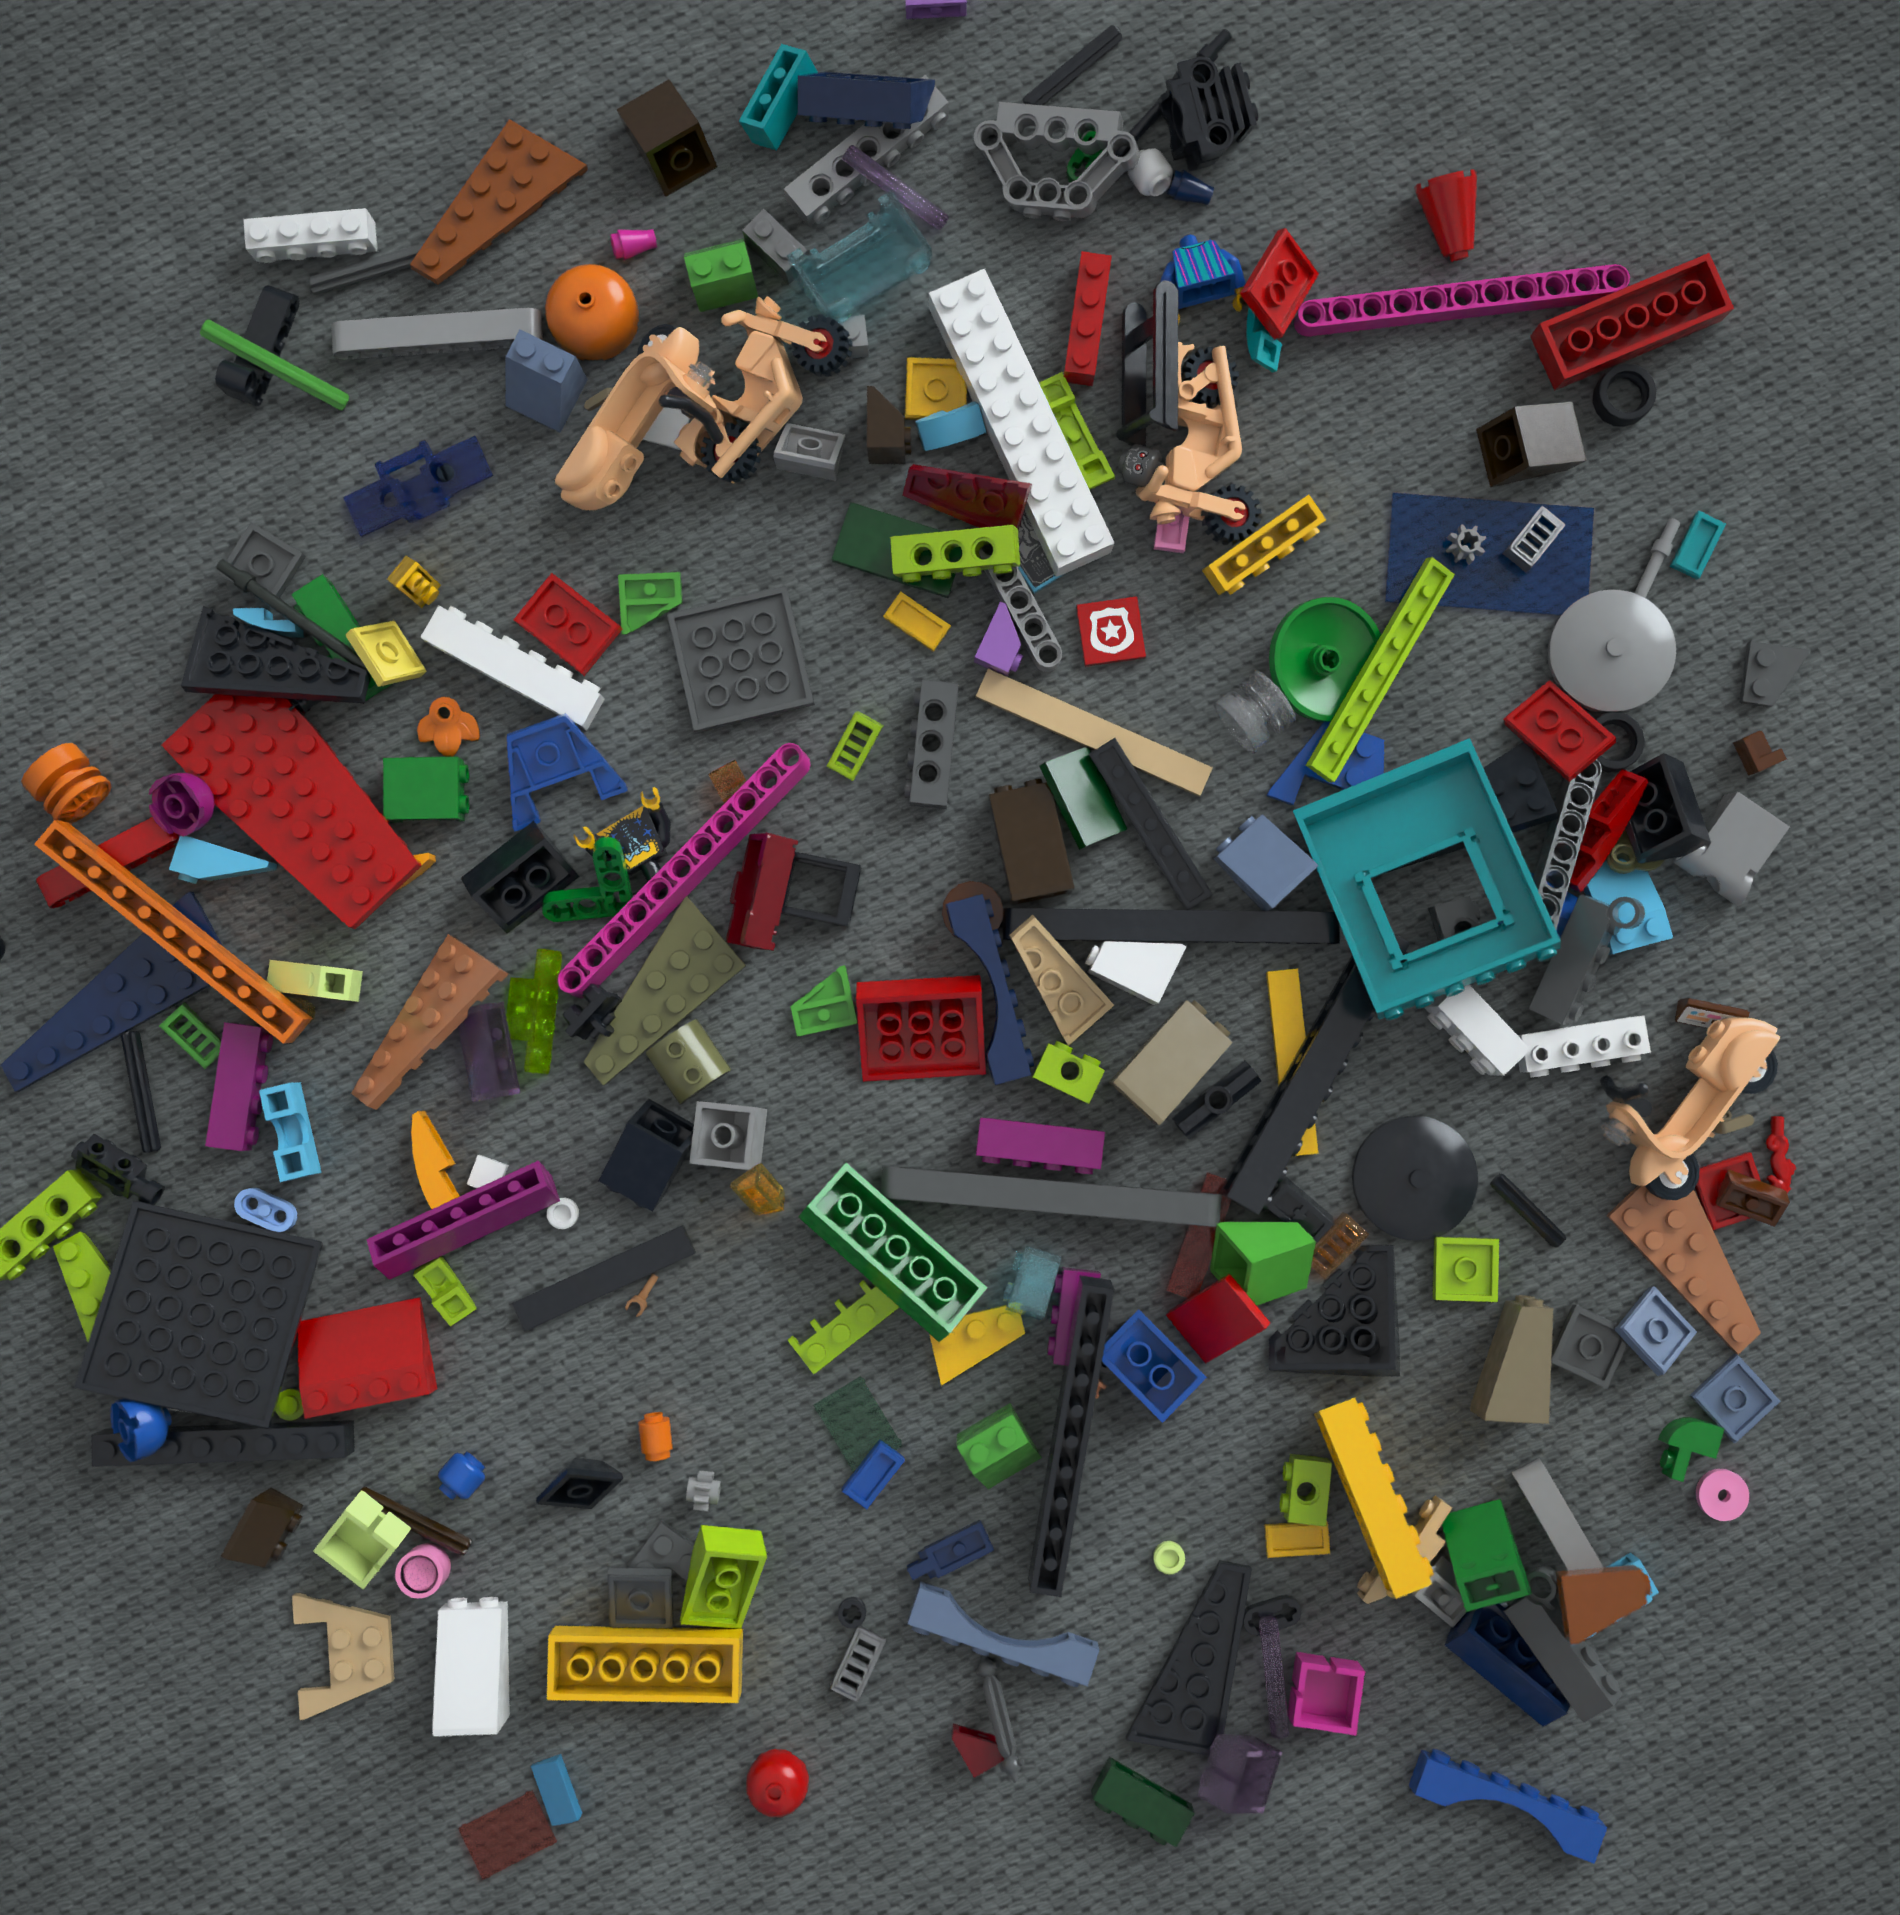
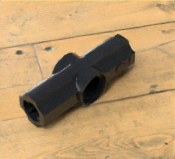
[1172,1060,1262,1139]

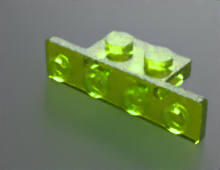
[504,948,562,1074]

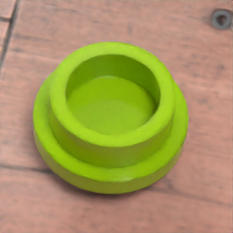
[275,1389,304,1421]

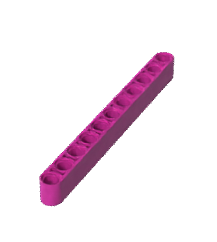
[1294,264,1630,337]
[558,743,811,998]

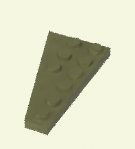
[584,896,746,1086]

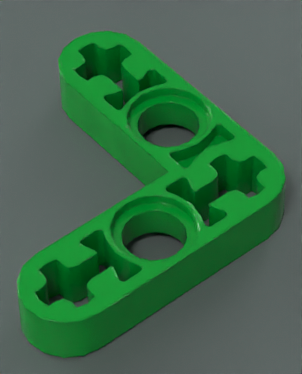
[542,837,632,922]

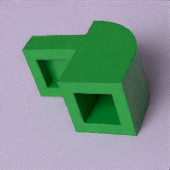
[1658,1417,1725,1482]

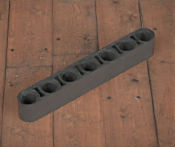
[1533,759,1602,929]

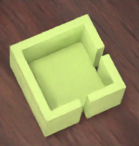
[313,1490,412,1589]

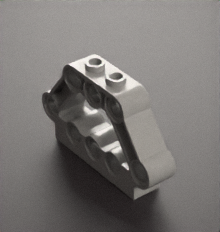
[974,102,1140,221]

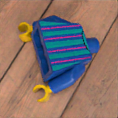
[1160,235,1246,325]

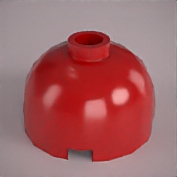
[746,1749,809,1818]

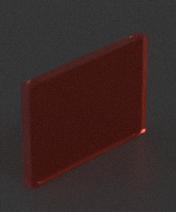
[459,1790,557,1879]

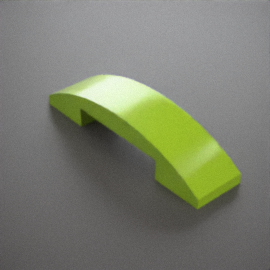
[1039,372,1115,490]

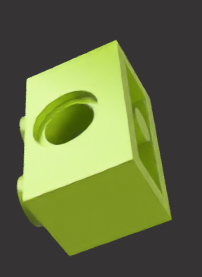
[1032,1041,1105,1104]
[1279,1454,1332,1526]

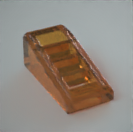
[1311,1212,1369,1279]

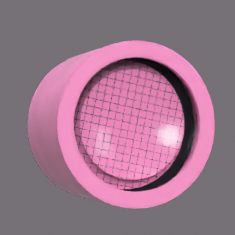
[395,1543,451,1599]

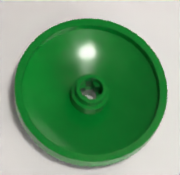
[1269,597,1381,722]

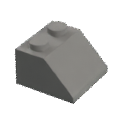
[689,1101,767,1170]

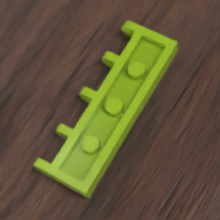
[787,1280,899,1374]

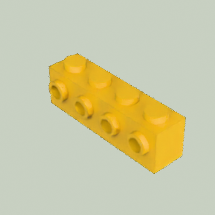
[1202,494,1326,595]

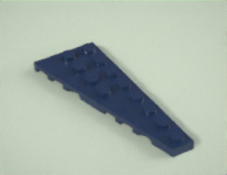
[1,892,223,1092]

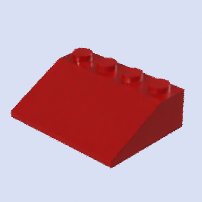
[856,975,986,1082]
[298,1297,437,1419]

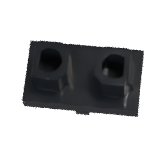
[563,984,622,1040]

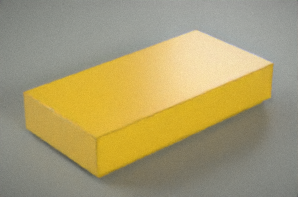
[883,591,951,652]
[1264,1521,1330,1558]

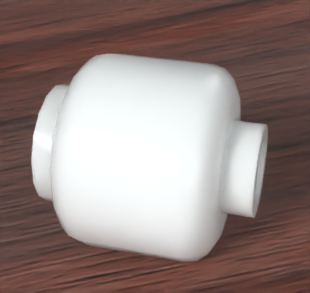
[1128,148,1173,196]

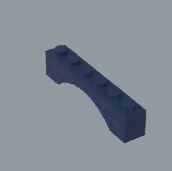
[945,894,1034,1085]

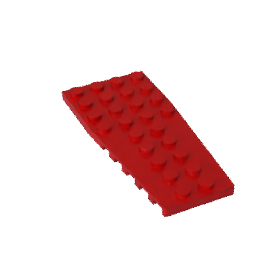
[162,694,422,929]

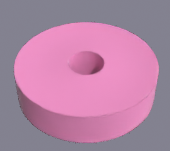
[1696,1469,1749,1521]

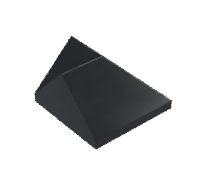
[536,1458,623,1509]

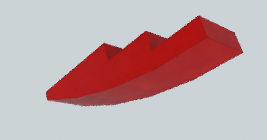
[1569,769,1648,892]

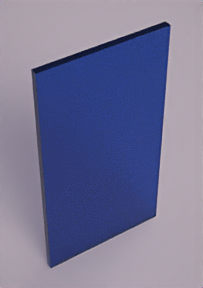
[1385,493,1594,615]

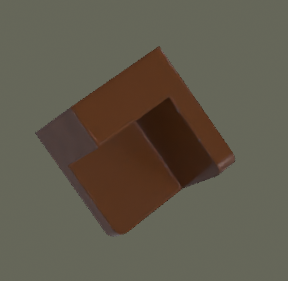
[1733,730,1787,776]

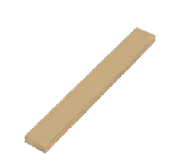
[975,669,1213,797]

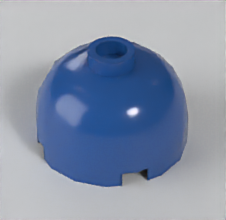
[110,1399,171,1462]

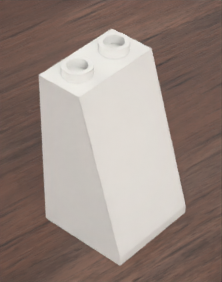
[433,1597,510,1736]

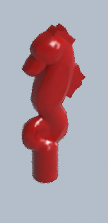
[1766,1116,1796,1193]

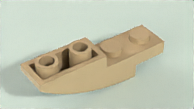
[1357,1495,1452,1604]

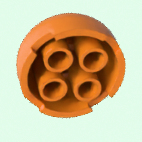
[545,264,639,360]

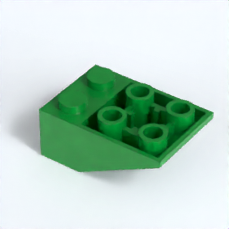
[1442,1499,1532,1612]

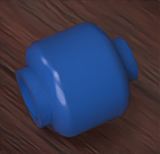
[438,1451,486,1500]

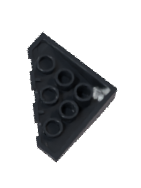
[1269,1245,1400,1377]

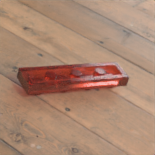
[1165,1172,1231,1299]

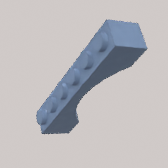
[907,1581,1100,1687]

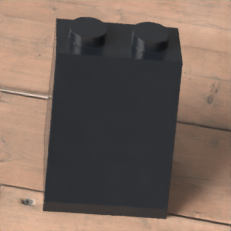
[598,1099,694,1212]

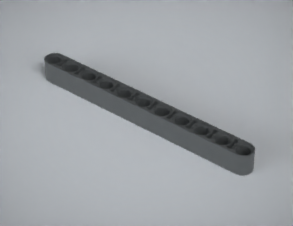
[880,1166,1222,1227]

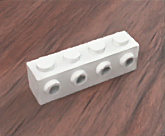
[243,208,377,263]
[1518,1016,1651,1077]

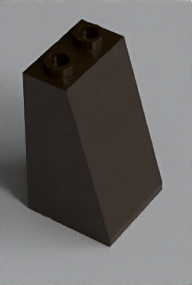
[989,779,1074,906]

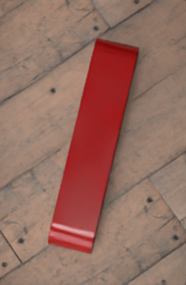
[35,817,180,909]

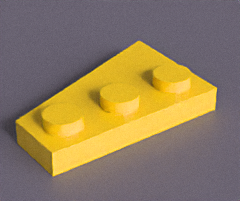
[929,1302,1025,1386]

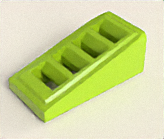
[826,711,884,781]

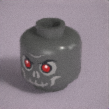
[1118,444,1166,487]

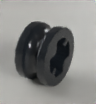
[838,1597,866,1629]

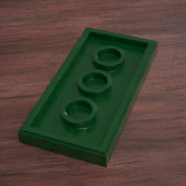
[832,502,962,598]

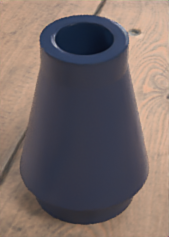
[1166,169,1214,205]

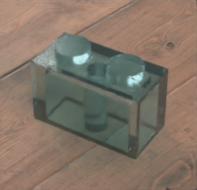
[1002,1246,1062,1321]

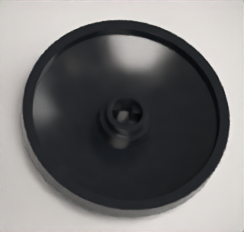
[1352,1116,1478,1241]

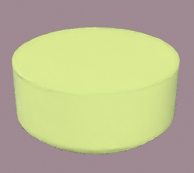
[1153,1541,1185,1574]

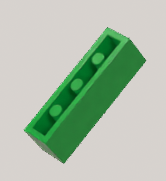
[291,574,392,701]

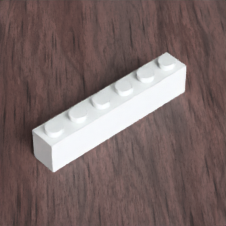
[420,605,605,731]

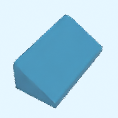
[531,1754,582,1826]

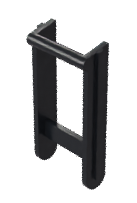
[1116,280,1178,446]

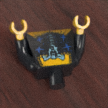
[573,787,671,882]

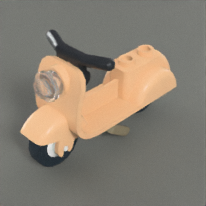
[555,324,724,510]
[1600,1017,1780,1200]

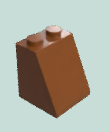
[1555,1565,1651,1644]

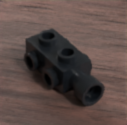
[71,1134,165,1205]

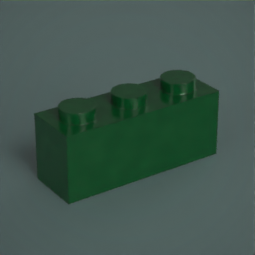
[1091,1757,1195,1847]

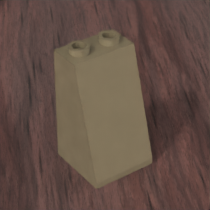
[1109,1000,1233,1126]
[1470,1295,1553,1424]

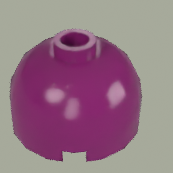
[149,773,215,836]

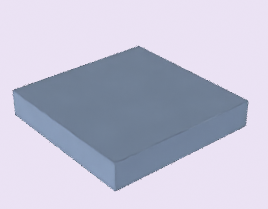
[1614,1286,1697,1376]
[1689,1354,1780,1443]

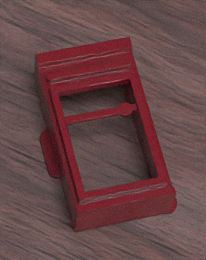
[725,832,798,951]

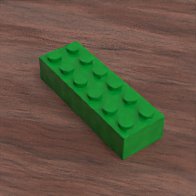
[798,1163,987,1342]

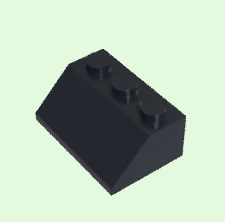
[1626,753,1711,863]
[461,821,580,934]

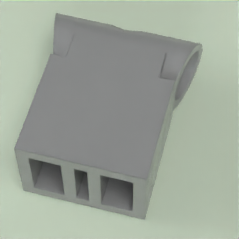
[1673,792,1790,906]

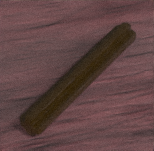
[357,1487,472,1556]

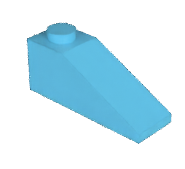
[169,834,278,884]

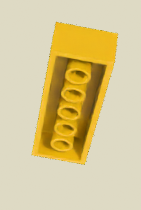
[1314,1398,1434,1599]
[547,1626,743,1703]

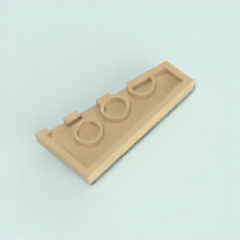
[1009,914,1114,1046]

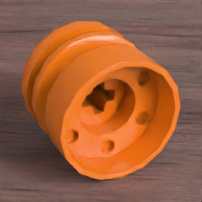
[21,743,112,824]

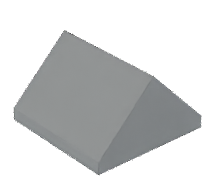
[773,423,846,481]

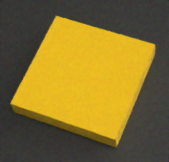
[905,357,967,420]

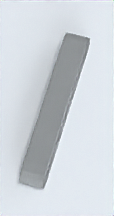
[331,308,543,360]

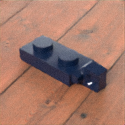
[907,1520,994,1580]

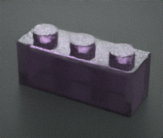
[458,1002,521,1103]

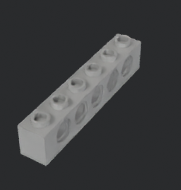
[784,75,949,227]

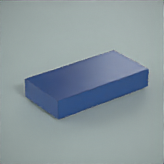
[841,1439,905,1509]

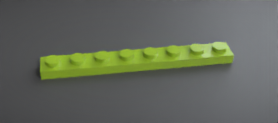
[1306,557,1455,782]

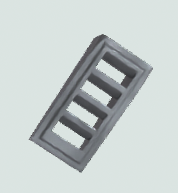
[830,1626,886,1702]

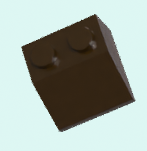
[867,386,912,464]
[220,1488,303,1567]

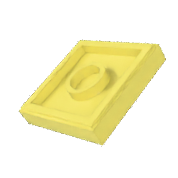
[346,621,427,687]

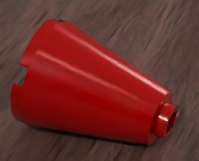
[1414,169,1477,262]

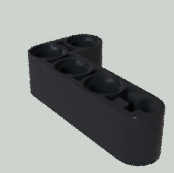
[215,285,300,406]

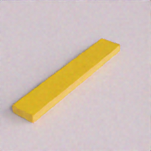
[1266,969,1319,1156]

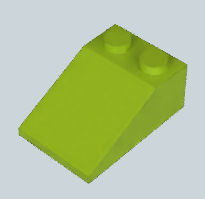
[680,1525,767,1629]

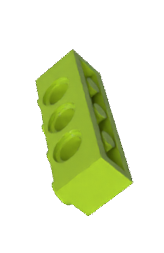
[890,525,1020,582]
[0,1169,103,1281]

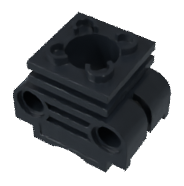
[1158,57,1258,172]

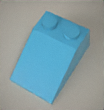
[1584,859,1673,955]

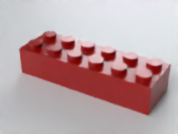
[1530,253,1734,391]

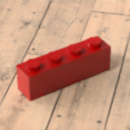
[1063,251,1112,386]

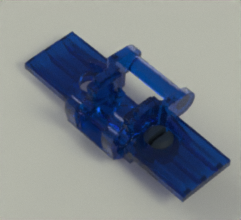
[343,436,494,537]

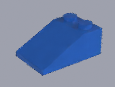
[1102,1309,1207,1423]

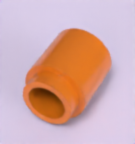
[638,1412,673,1461]

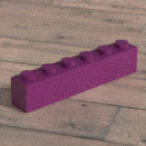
[366,1160,560,1280]

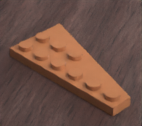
[351,934,509,1110]
[1606,1185,1761,1355]

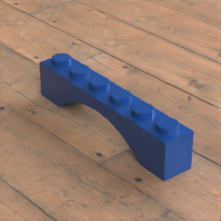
[1409,1749,1607,1864]

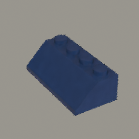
[798,72,935,129]
[1445,1602,1570,1727]

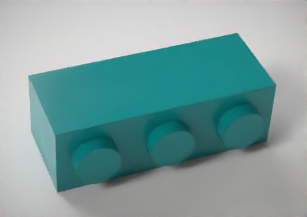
[739,44,818,151]

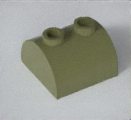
[645,1019,731,1105]

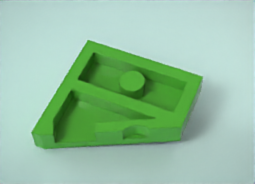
[618,572,683,635]
[790,965,858,1037]

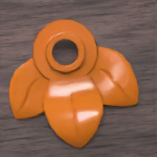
[417,697,480,757]

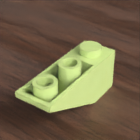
[267,960,363,1002]

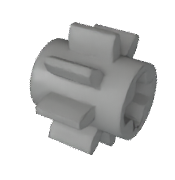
[1446,524,1486,564]
[686,1471,721,1512]

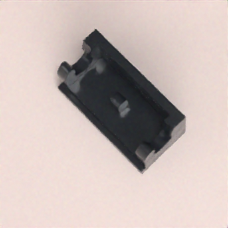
[1267,1176,1334,1245]

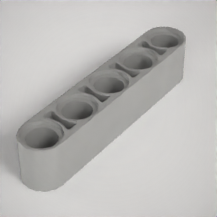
[979,548,1062,673]
[1511,1458,1603,1570]

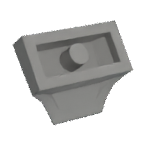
[1412,1556,1466,1628]

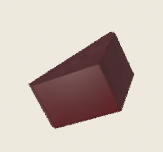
[952,1724,1005,1778]

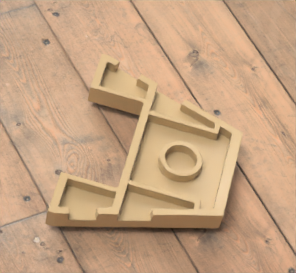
[292,1593,395,1720]

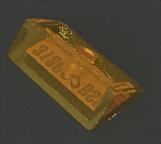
[730,1163,785,1215]

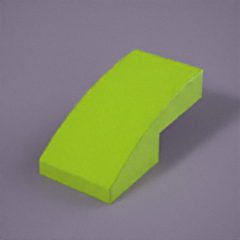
[413,1256,476,1327]

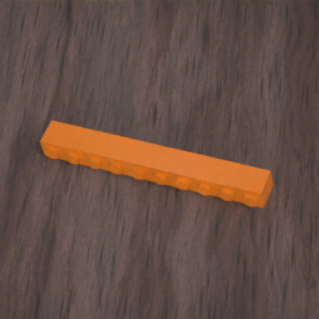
[34,820,313,1044]

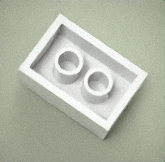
[1425,985,1531,1076]

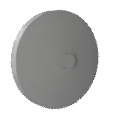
[1548,590,1676,713]

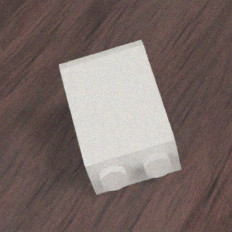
[1085,941,1186,1005]

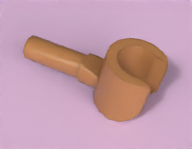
[625,1273,659,1317]

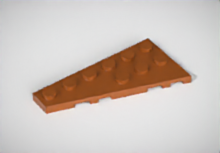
[410,119,588,285]

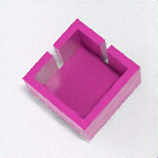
[1287,1652,1365,1735]

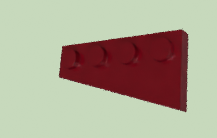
[902,464,1032,531]

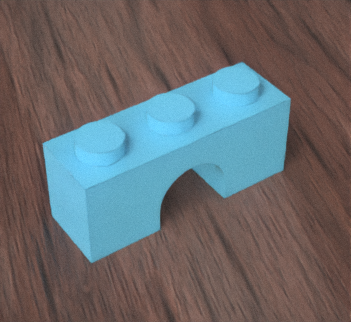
[259,1082,322,1182]

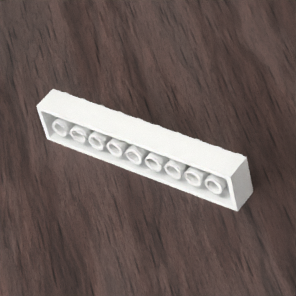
[928,268,1114,577]

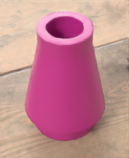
[610,229,657,261]

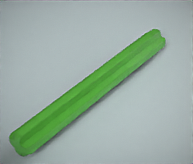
[200,319,349,411]

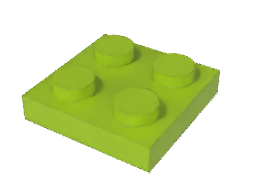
[1433,1237,1499,1302]

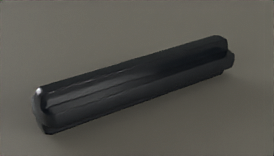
[1490,1174,1566,1248]

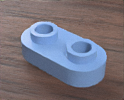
[234,1188,297,1232]

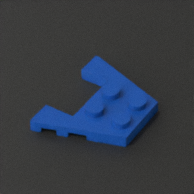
[507,713,628,832]
[1266,722,1384,805]

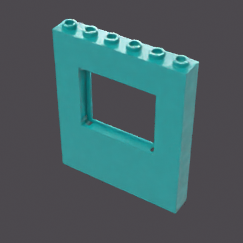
[1293,738,1561,1021]

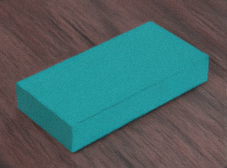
[1670,511,1726,580]

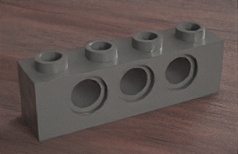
[904,680,959,809]

